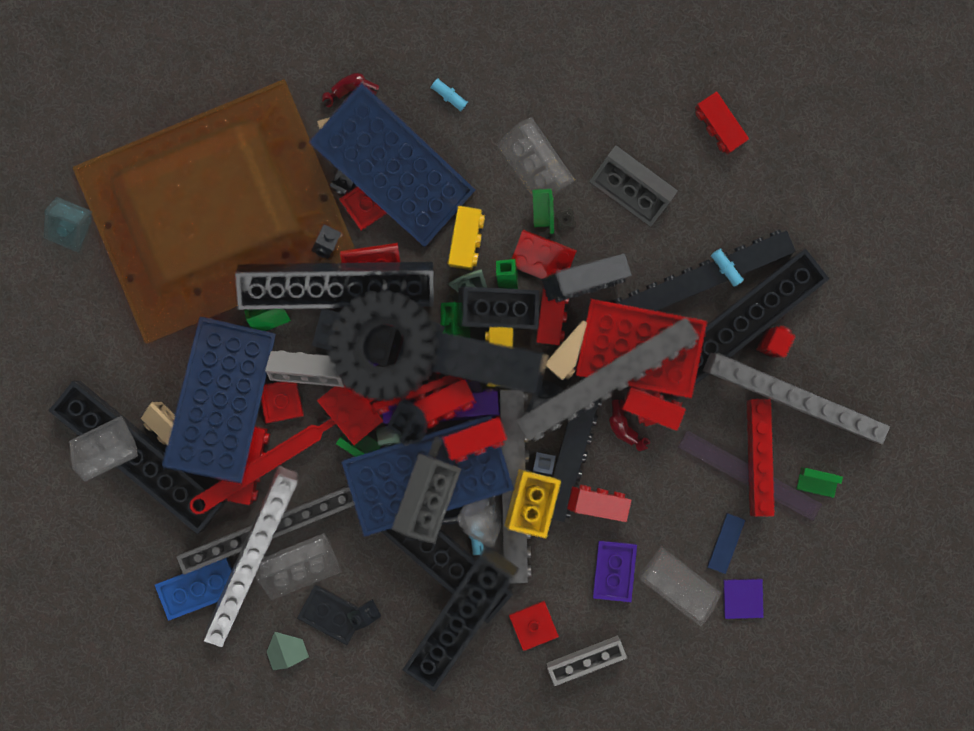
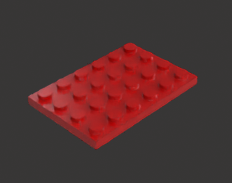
[576,299,707,398]

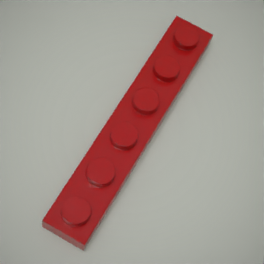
[371,376,473,415]

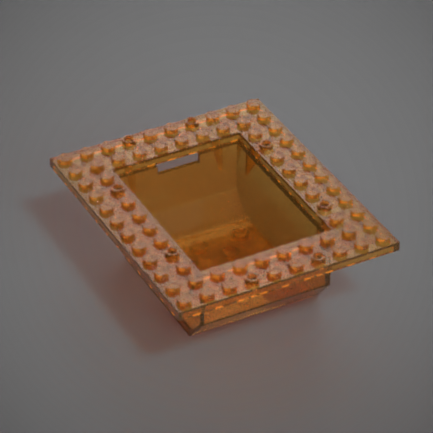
[73,79,355,344]

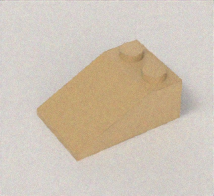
[546,320,587,380]

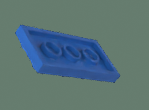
[155,557,232,621]

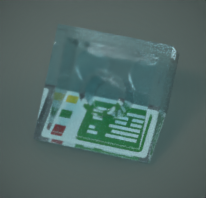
[44,197,92,252]

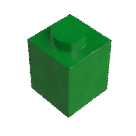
[496,259,518,289]

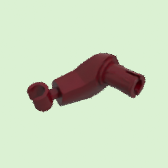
[322,73,379,107]
[609,400,650,451]

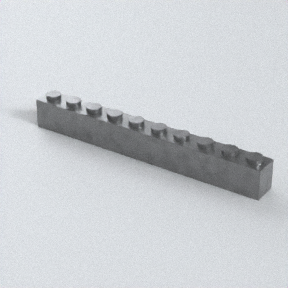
[517,318,699,441]
[703,353,890,444]
[500,389,531,583]
[204,466,297,647]
[177,486,355,574]

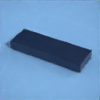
[707,513,745,574]

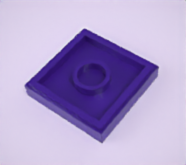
[723,579,764,619]

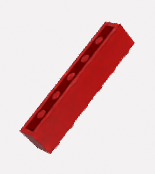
[747,399,775,516]

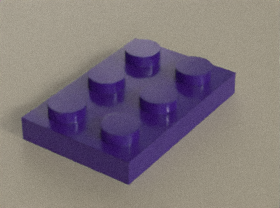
[593,540,637,602]

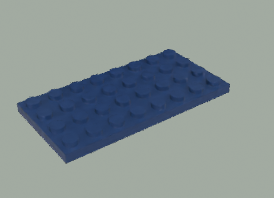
[309,83,475,247]
[163,317,276,484]
[342,415,514,537]

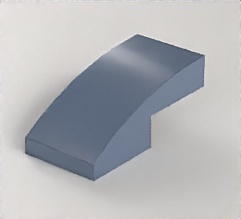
[532,452,555,477]

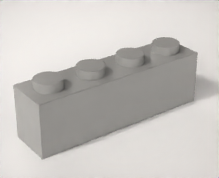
[265,350,344,387]
[547,635,627,686]

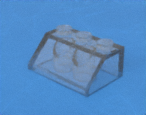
[69,416,138,481]
[458,496,503,547]

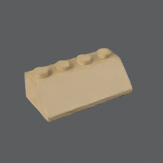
[141,402,175,445]

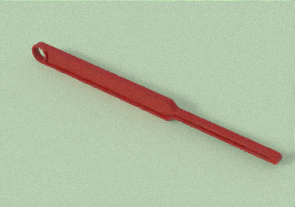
[190,397,375,514]

